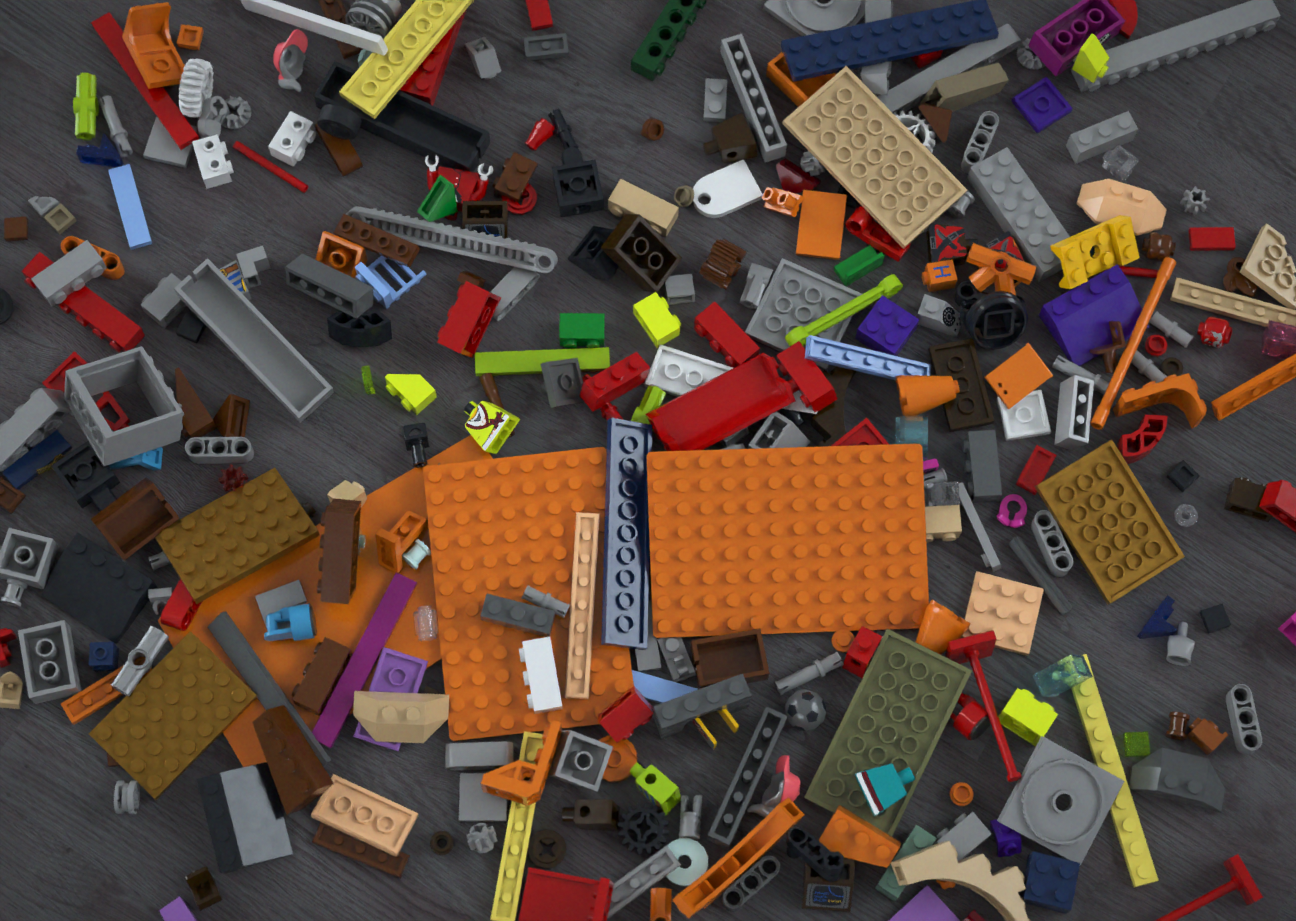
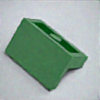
[833,245,885,287]

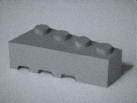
[0,388,73,471]

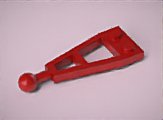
[42,351,130,432]

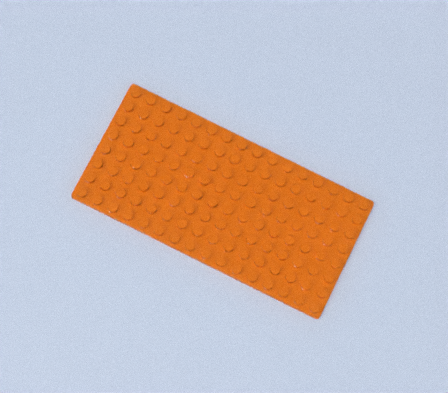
[158,435,493,767]

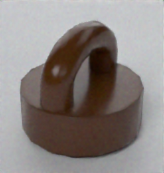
[641,118,664,141]

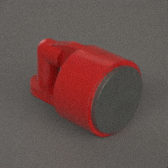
[950,693,991,741]

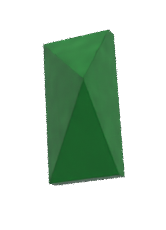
[417,175,458,222]

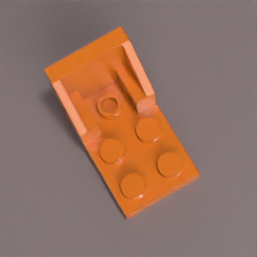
[481,720,562,806]

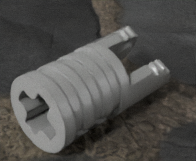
[679,795,702,840]

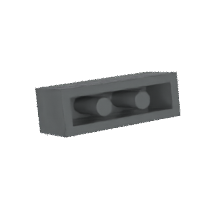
[962,430,1002,503]
[481,594,556,637]

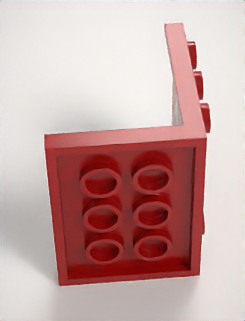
[518,867,614,921]

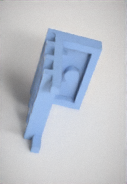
[355,256,427,310]

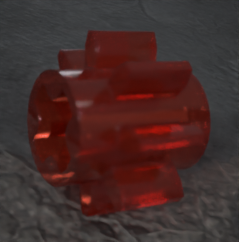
[218,464,248,492]

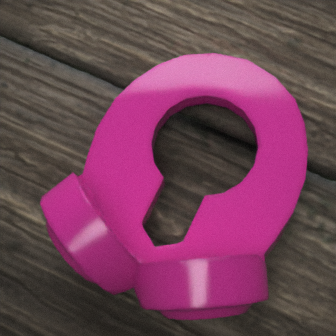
[996,494,1027,528]

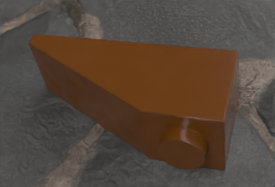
[175,367,217,438]

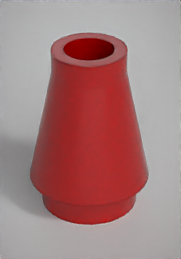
[525,118,555,151]

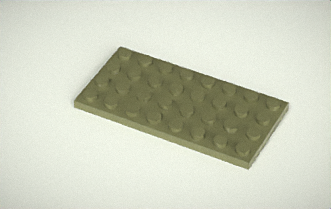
[804,629,972,836]

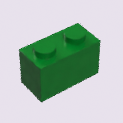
[559,313,605,349]

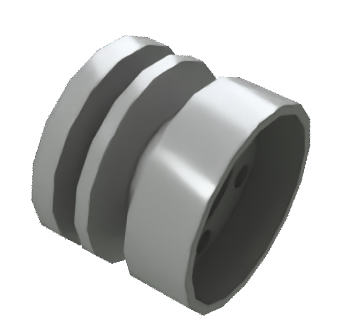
[345,0,402,39]

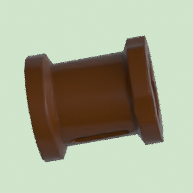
[1165,712,1190,740]

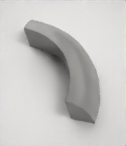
[861,0,893,95]

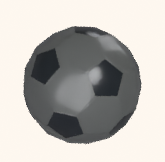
[785,689,826,731]

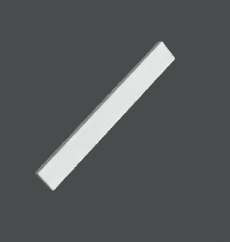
[240,0,388,56]

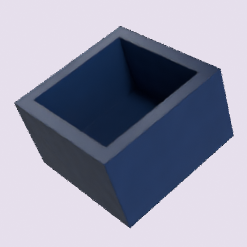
[1020,851,1080,914]

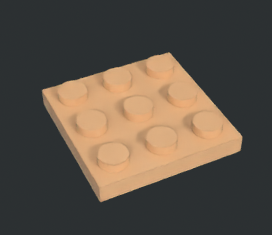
[960,571,1044,656]

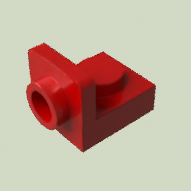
[0,628,17,668]

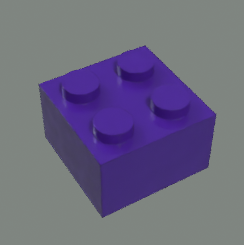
[855,295,920,356]

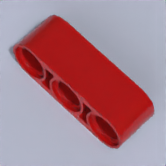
[160,579,202,631]

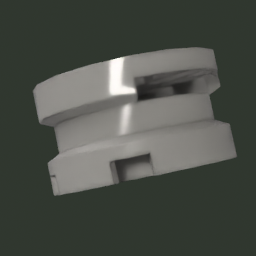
[114,780,140,814]

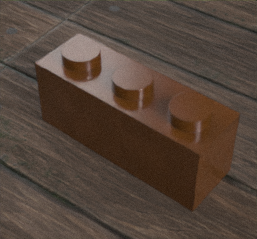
[292,637,352,716]

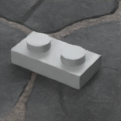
[703,78,727,122]

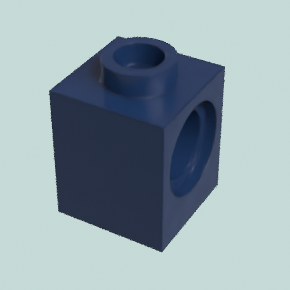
[89,642,119,672]

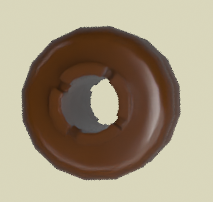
[1142,232,1176,261]

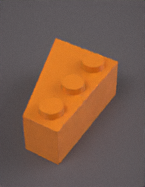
[818,805,901,868]

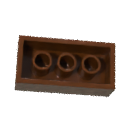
[317,498,361,604]

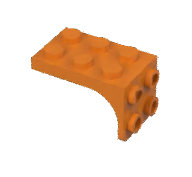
[122,2,185,89]
[1113,373,1207,428]

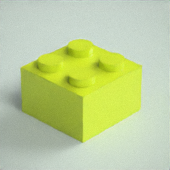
[998,688,1058,746]

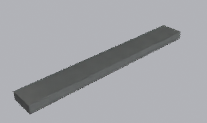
[208,612,332,767]

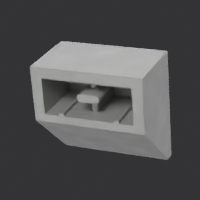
[748,411,810,449]

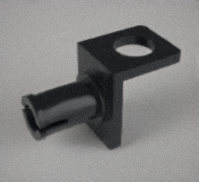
[403,422,429,468]

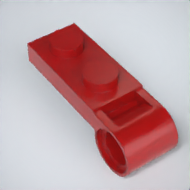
[845,206,911,262]

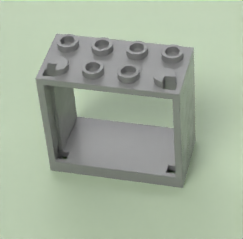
[64,346,184,466]

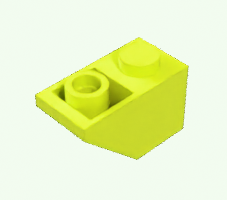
[385,374,437,415]

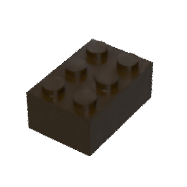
[601,214,682,292]

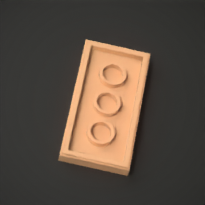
[311,774,418,857]

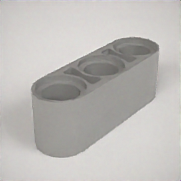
[961,111,999,174]
[491,267,540,321]
[185,437,254,464]
[1031,510,1073,577]
[1226,684,1262,755]
[445,742,514,771]

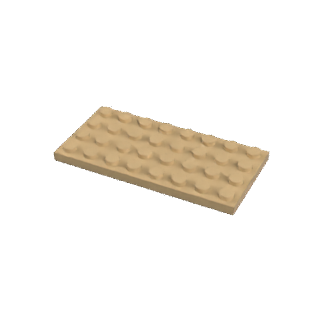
[782,66,967,249]

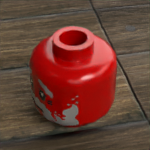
[1197,316,1233,348]

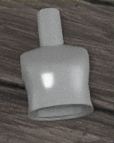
[1166,622,1195,666]

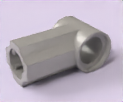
[740,263,774,309]

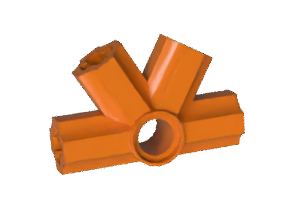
[966,243,1036,296]

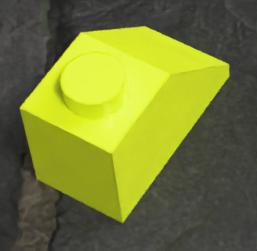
[1072,34,1110,83]

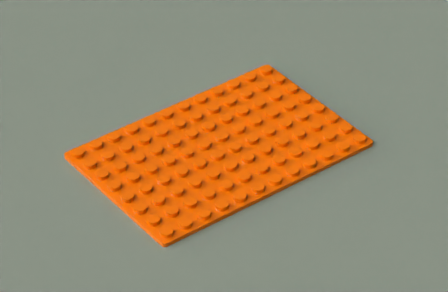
[646,444,929,638]
[423,447,634,741]

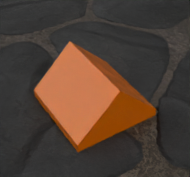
[315,231,368,279]

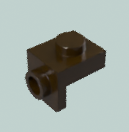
[185,866,222,911]

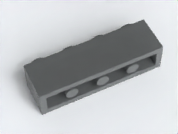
[285,254,373,318]

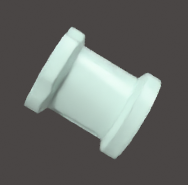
[402,539,431,570]

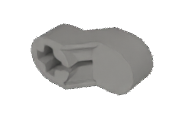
[197,96,226,139]

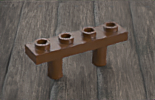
[333,214,420,268]

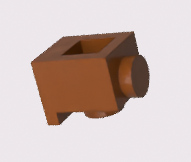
[1187,717,1228,756]

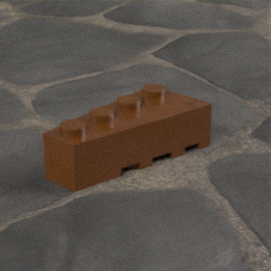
[252,705,334,815]

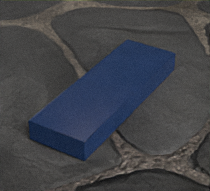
[2,430,72,490]

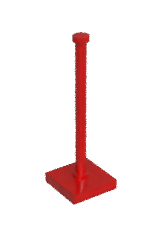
[945,630,1022,782]
[1155,854,1263,921]

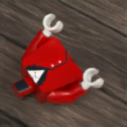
[425,155,493,221]

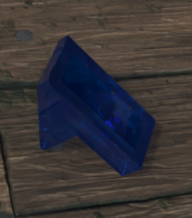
[76,133,124,168]
[1137,595,1177,639]

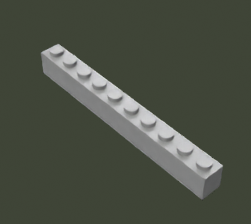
[1071,0,1280,92]

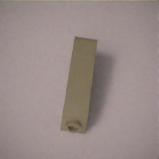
[920,62,1009,112]

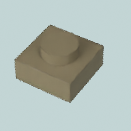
[44,203,77,235]

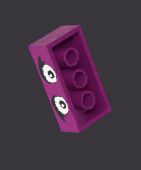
[1028,0,1125,76]

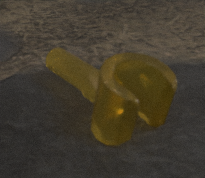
[36,454,65,475]

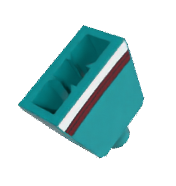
[854,763,915,817]

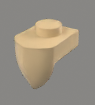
[0,671,24,709]

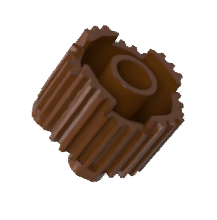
[699,239,747,290]

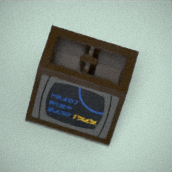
[462,201,508,239]
[802,859,855,912]

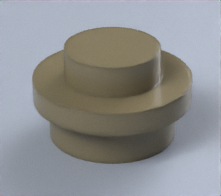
[674,185,694,207]

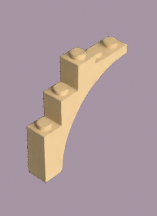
[891,841,1031,921]

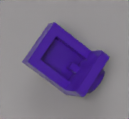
[990,819,1022,857]

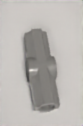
[111,626,169,697]

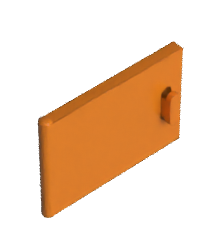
[985,343,1053,409]

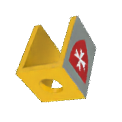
[691,709,739,749]

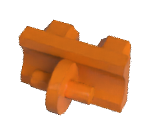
[762,187,804,217]

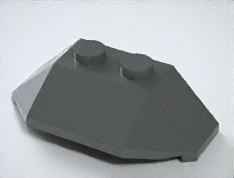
[1128,747,1225,812]

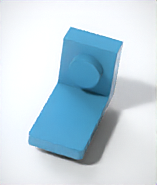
[109,447,163,471]

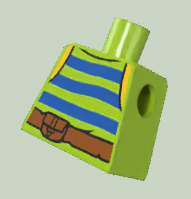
[629,762,681,816]

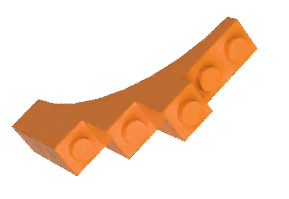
[672,797,804,919]

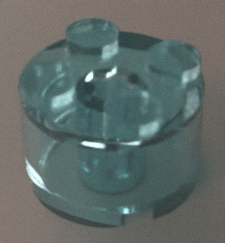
[896,416,928,461]

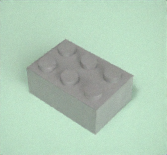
[18,620,82,704]

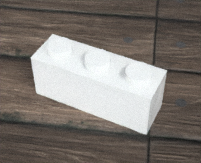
[519,637,563,714]

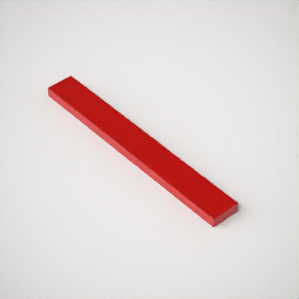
[91,12,199,150]

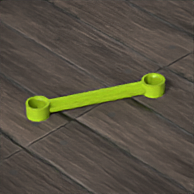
[785,274,903,346]

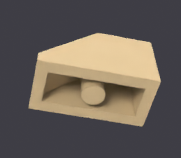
[327,480,367,507]

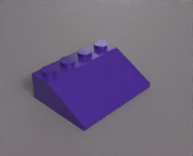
[1039,264,1150,366]

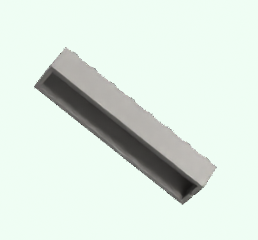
[174,258,334,423]

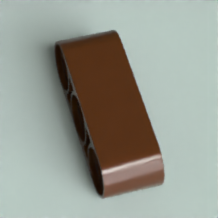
[314,123,363,177]

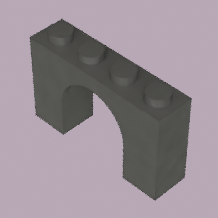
[653,673,751,739]

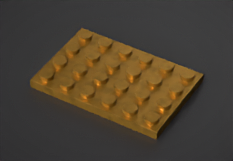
[1035,439,1185,605]
[155,468,320,604]
[89,631,257,800]

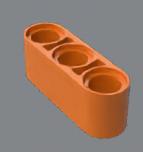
[61,236,124,280]

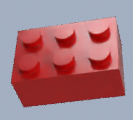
[437,281,502,358]

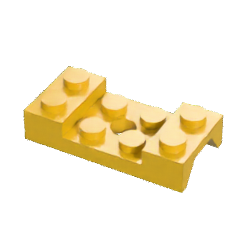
[1050,215,1140,289]

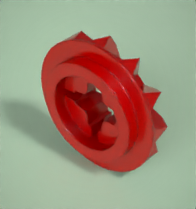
[502,184,537,215]

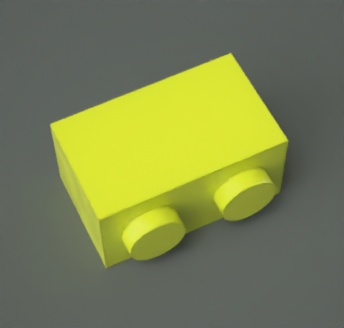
[633,292,681,348]

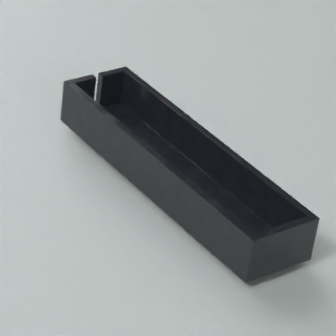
[314,61,490,172]

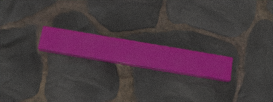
[312,573,417,749]

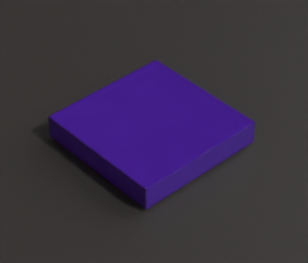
[1011,76,1073,134]

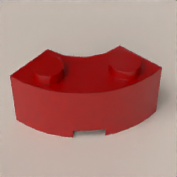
[1117,415,1168,464]

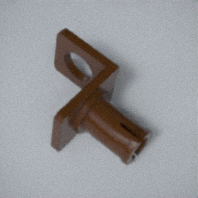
[1090,320,1126,373]

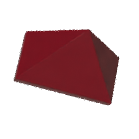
[776,158,821,194]

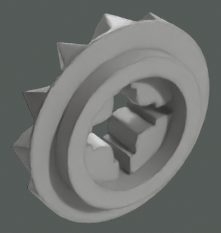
[1017,37,1046,69]
[221,96,251,129]

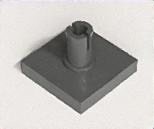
[540,358,584,408]

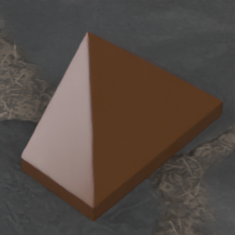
[919,102,952,143]
[213,394,250,437]

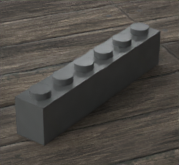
[707,706,788,849]

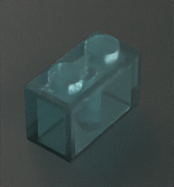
[1033,654,1093,697]

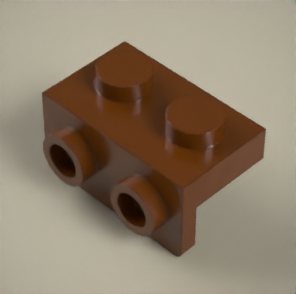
[492,152,538,202]

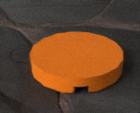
[599,735,637,783]

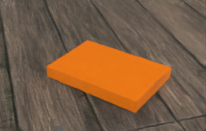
[796,190,847,260]

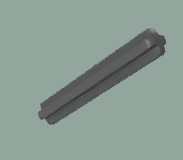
[1009,536,1072,615]

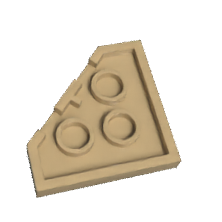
[1240,223,1296,310]

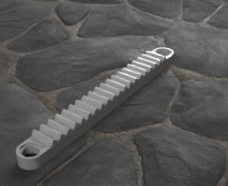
[346,206,558,273]

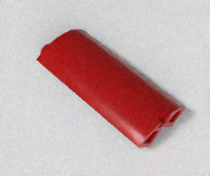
[646,353,796,451]

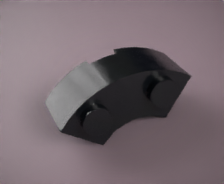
[327,308,392,347]

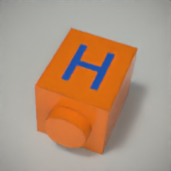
[922,259,958,292]

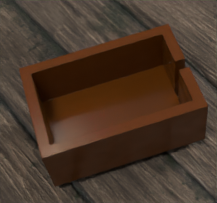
[91,477,180,561]
[690,629,770,689]

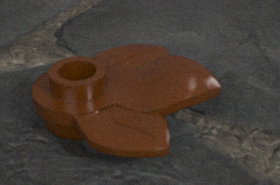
[1223,257,1257,298]

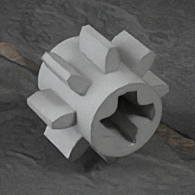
[800,151,825,176]
[1180,186,1210,216]
[466,823,497,853]

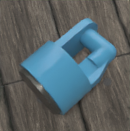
[264,604,317,641]

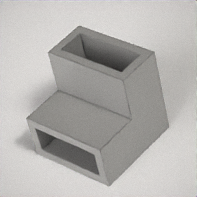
[236,246,270,289]

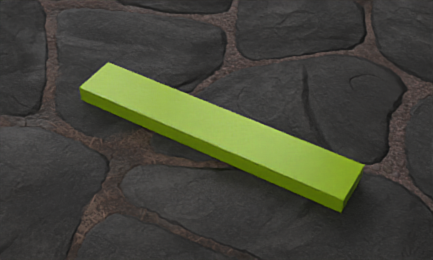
[475,347,610,376]

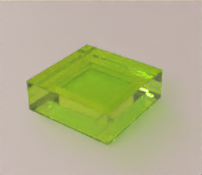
[361,365,375,395]
[1123,731,1151,757]

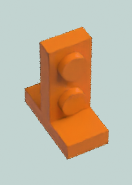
[375,510,428,573]

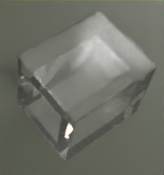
[927,481,960,506]

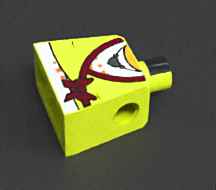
[464,401,520,454]

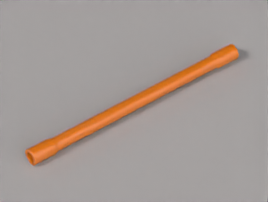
[1090,257,1176,430]

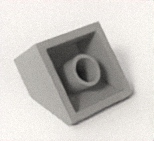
[548,730,613,792]

